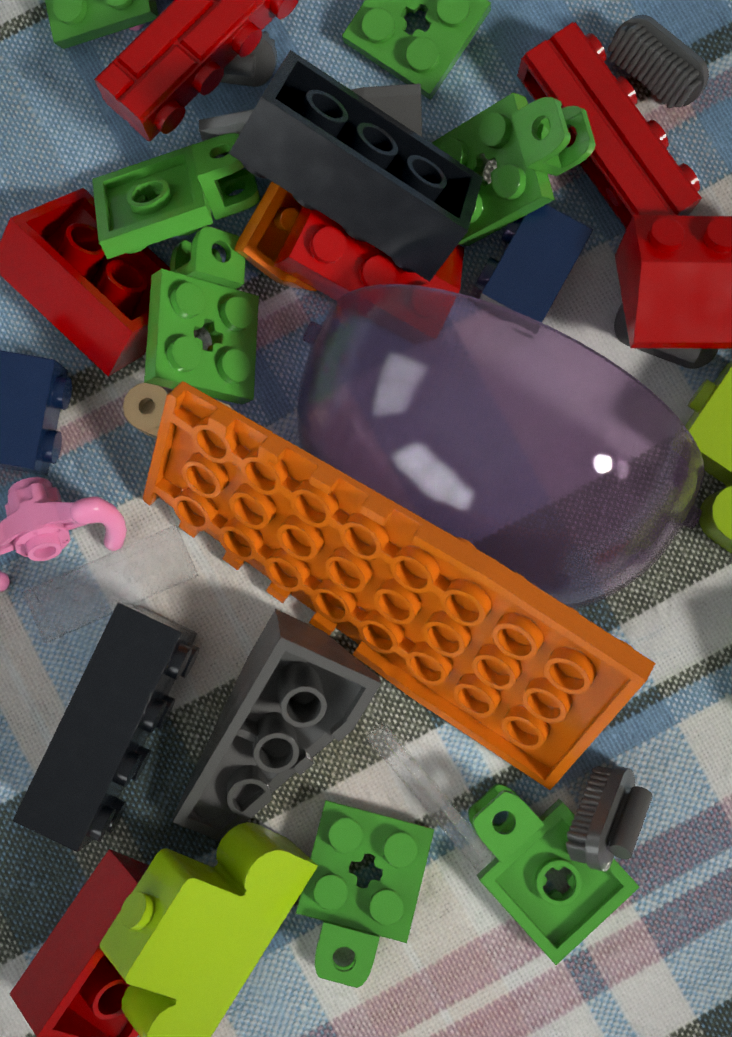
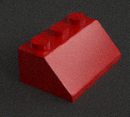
[0,188,170,377]
[274,206,464,344]
[615,215,732,349]
[10,849,149,1037]

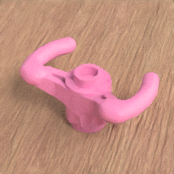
[0,477,127,592]

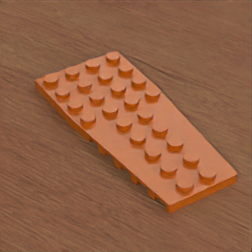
[143,381,656,790]

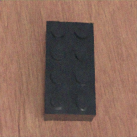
[229,50,483,282]
[13,602,200,852]

